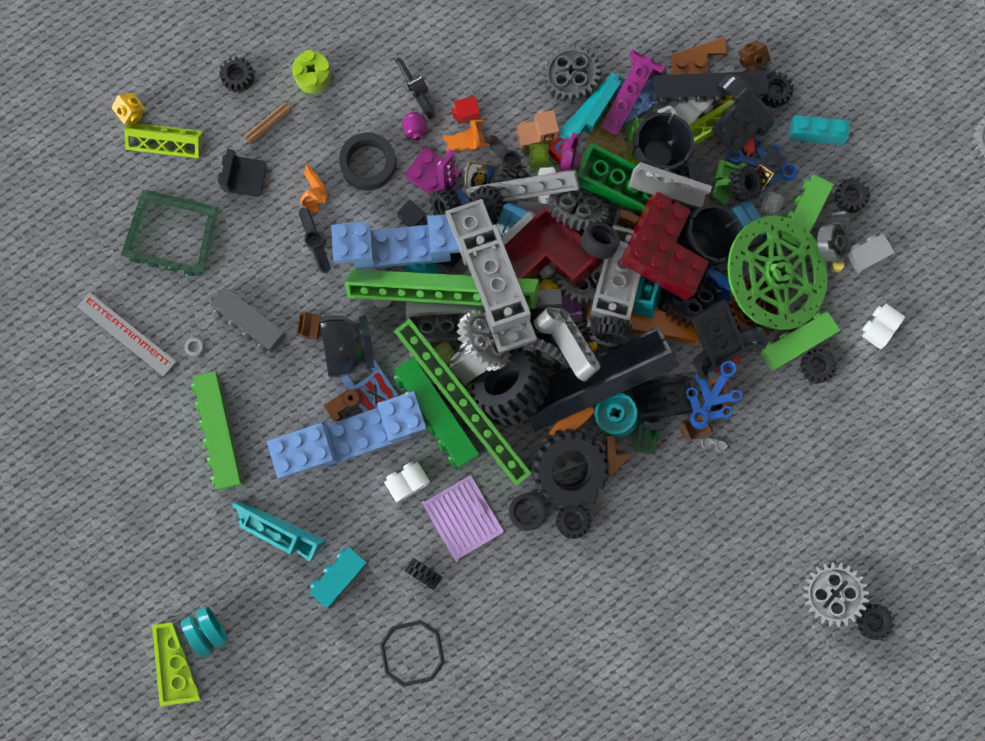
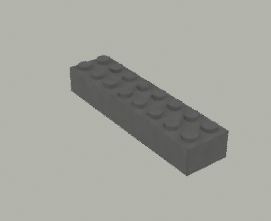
[406,289,562,342]

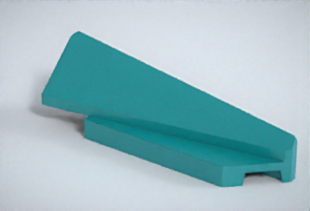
[558,73,625,140]
[232,501,326,562]

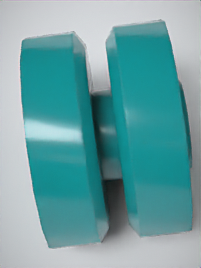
[594,393,639,439]
[181,606,229,659]

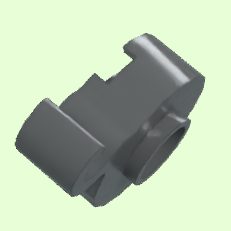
[817,211,851,262]

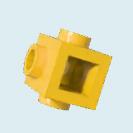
[111,93,146,124]

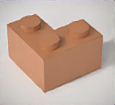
[516,110,559,151]

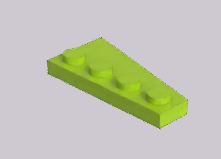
[152,622,202,706]

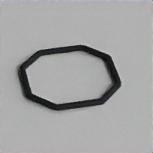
[380,621,444,686]

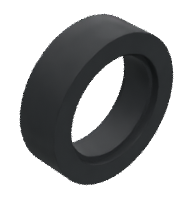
[339,132,396,191]

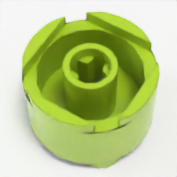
[292,50,331,94]

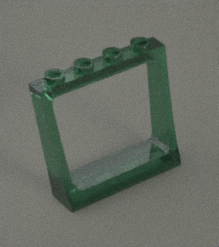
[121,190,219,276]

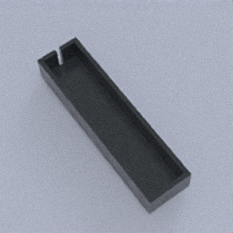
[528,326,678,432]

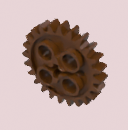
[727,279,778,336]

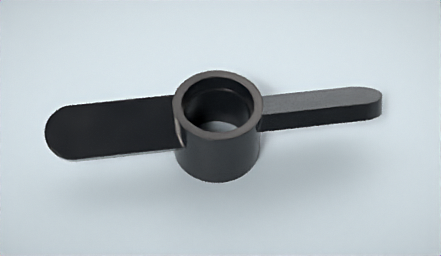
[395,57,435,119]
[487,135,531,179]
[299,207,331,273]

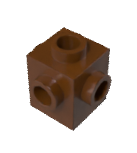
[738,40,771,70]

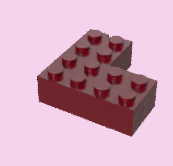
[619,191,709,300]
[504,206,602,288]

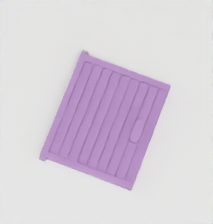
[421,475,504,562]

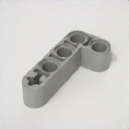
[534,307,600,381]

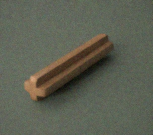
[244,103,292,144]

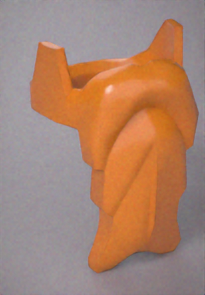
[443,120,489,151]
[300,164,328,213]

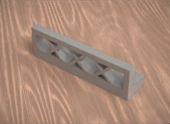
[629,162,712,209]

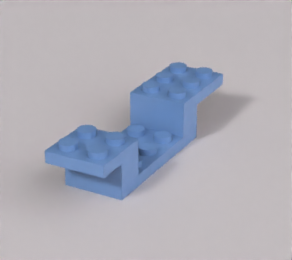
[331,215,460,270]
[267,391,427,479]

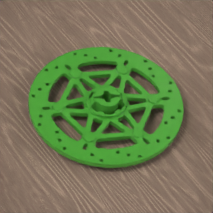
[728,216,827,330]

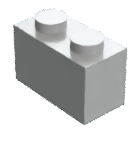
[847,234,895,274]

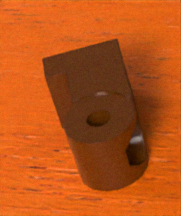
[324,389,362,422]

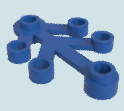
[727,139,798,190]
[686,361,742,429]

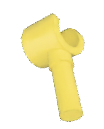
[831,259,844,273]

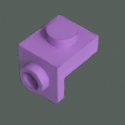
[561,296,583,321]

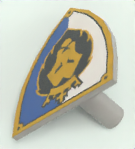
[464,161,498,194]

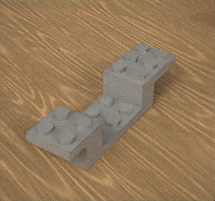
[445,199,537,354]
[587,206,641,347]

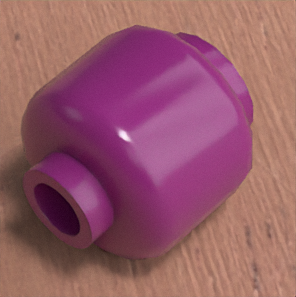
[402,112,428,141]

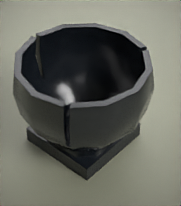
[631,112,694,173]
[677,204,742,267]
[320,315,375,378]

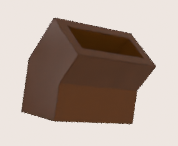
[296,312,322,340]

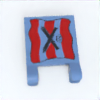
[342,360,398,413]

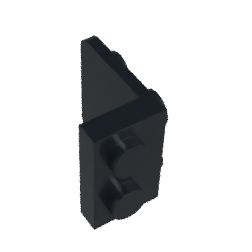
[218,149,267,197]

